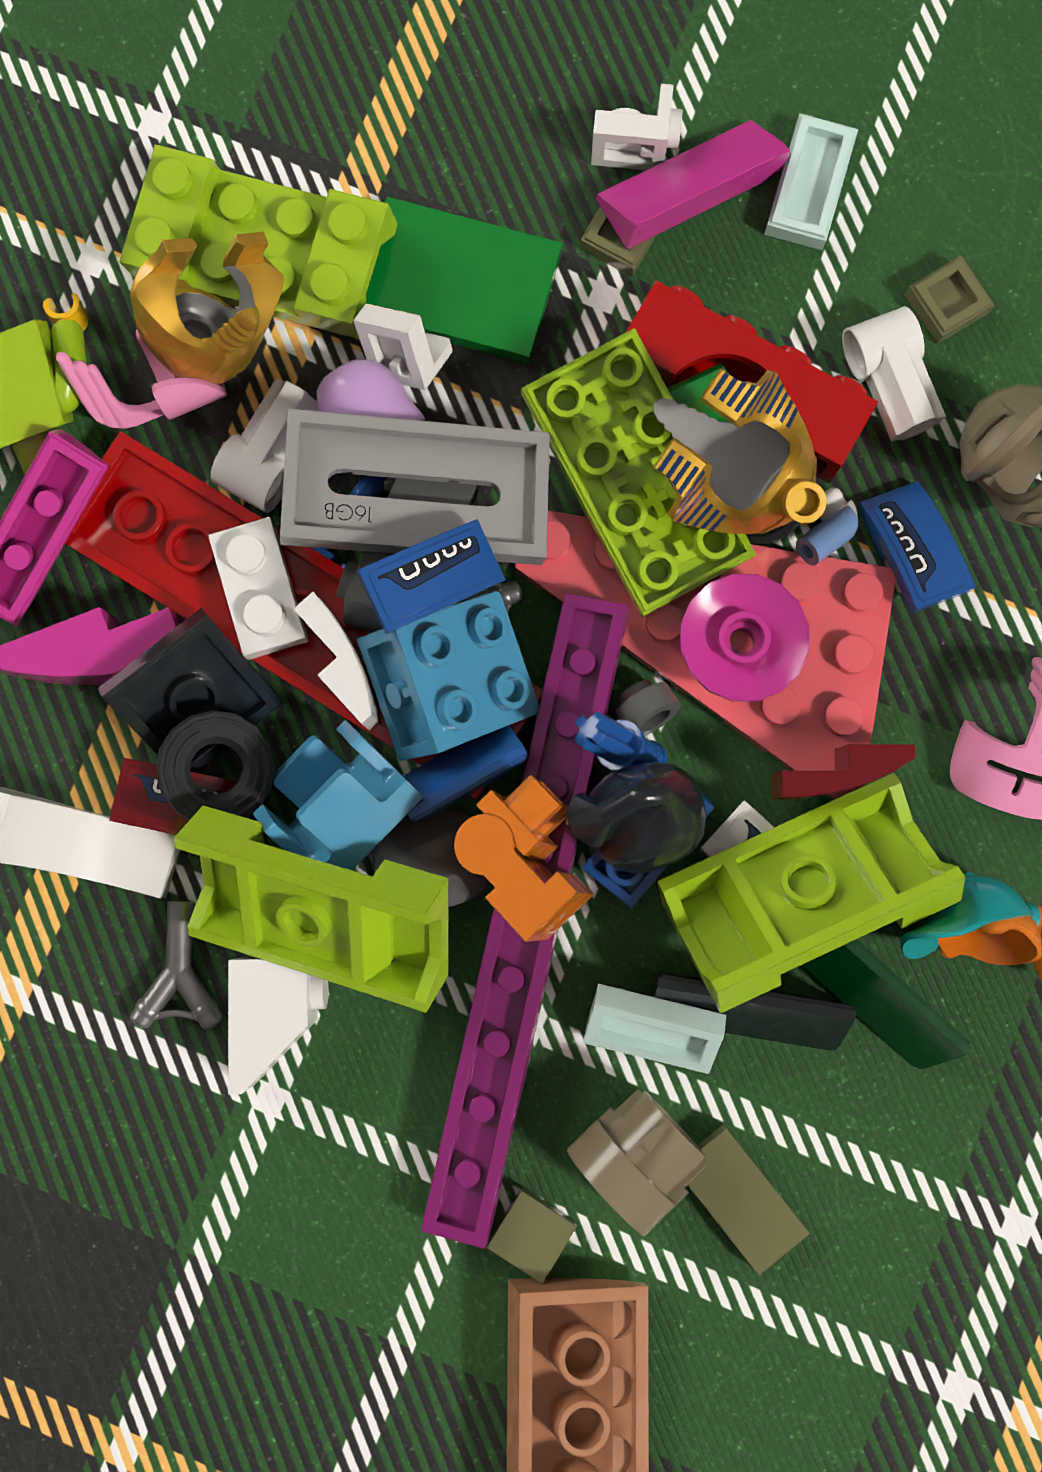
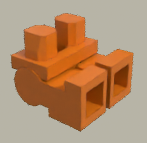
[454,775,594,942]

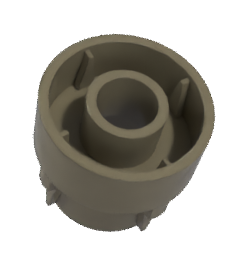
[567,1089,708,1236]

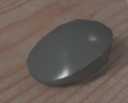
[374,808,489,907]

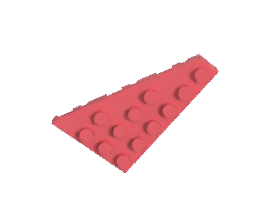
[515,510,896,800]

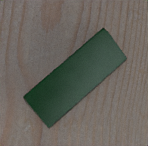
[802,939,972,1069]

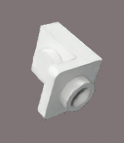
[591,84,683,170]
[353,304,453,390]

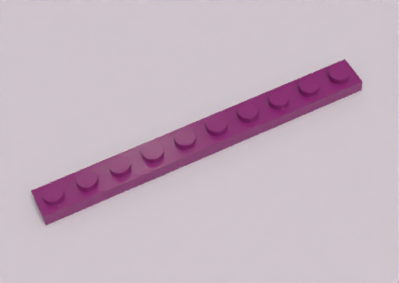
[421,593,630,1249]

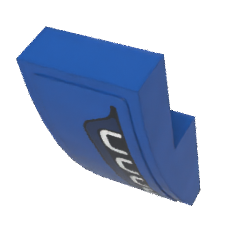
[858,481,976,614]
[357,519,505,635]

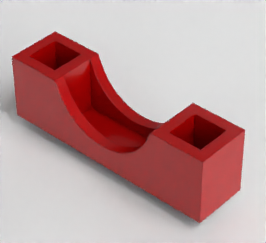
[625,280,879,484]

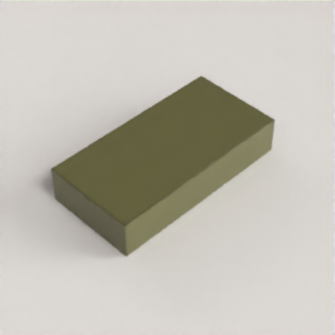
[688,1124,810,1276]

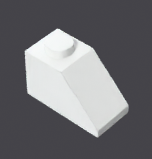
[228,957,328,1094]

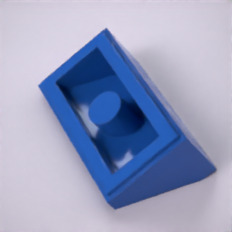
[404,725,528,823]

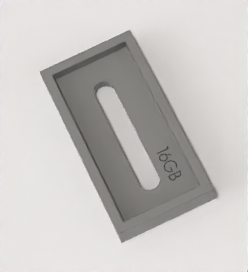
[280,408,550,565]

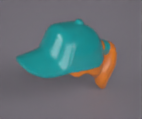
[900,872,1042,981]

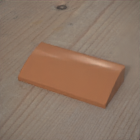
[507,1278,649,1472]

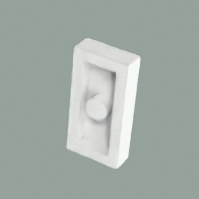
[208,517,309,660]

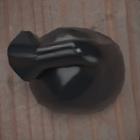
[566,762,706,874]

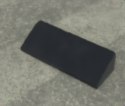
[650,971,856,1051]

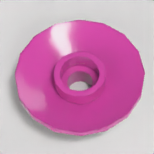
[680,574,809,702]

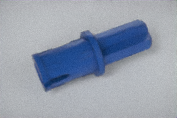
[575,711,667,771]

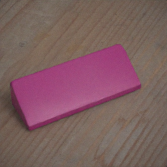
[596,120,790,249]
[0,429,110,626]

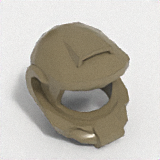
[959,384,1042,528]

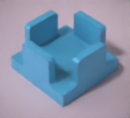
[253,720,423,870]

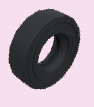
[156,711,275,820]

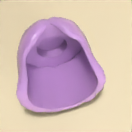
[316,359,425,473]

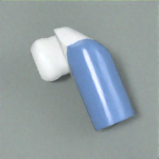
[796,487,858,566]

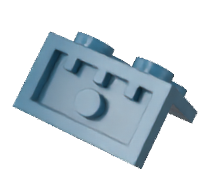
[356,591,539,761]

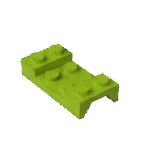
[119,144,398,339]
[657,773,965,1014]
[174,805,448,1013]

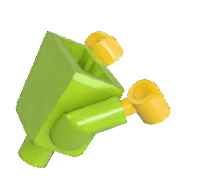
[0,293,89,475]

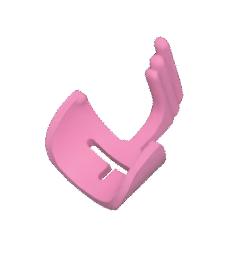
[56,330,228,429]
[950,657,1042,820]

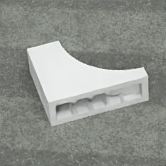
[0,787,180,898]

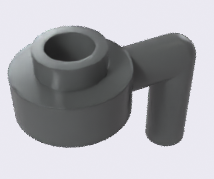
[595,680,681,778]

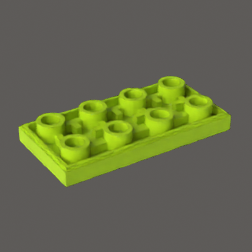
[521,328,756,618]

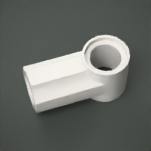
[842,306,946,442]
[210,379,319,513]

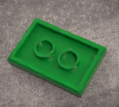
[366,196,563,365]

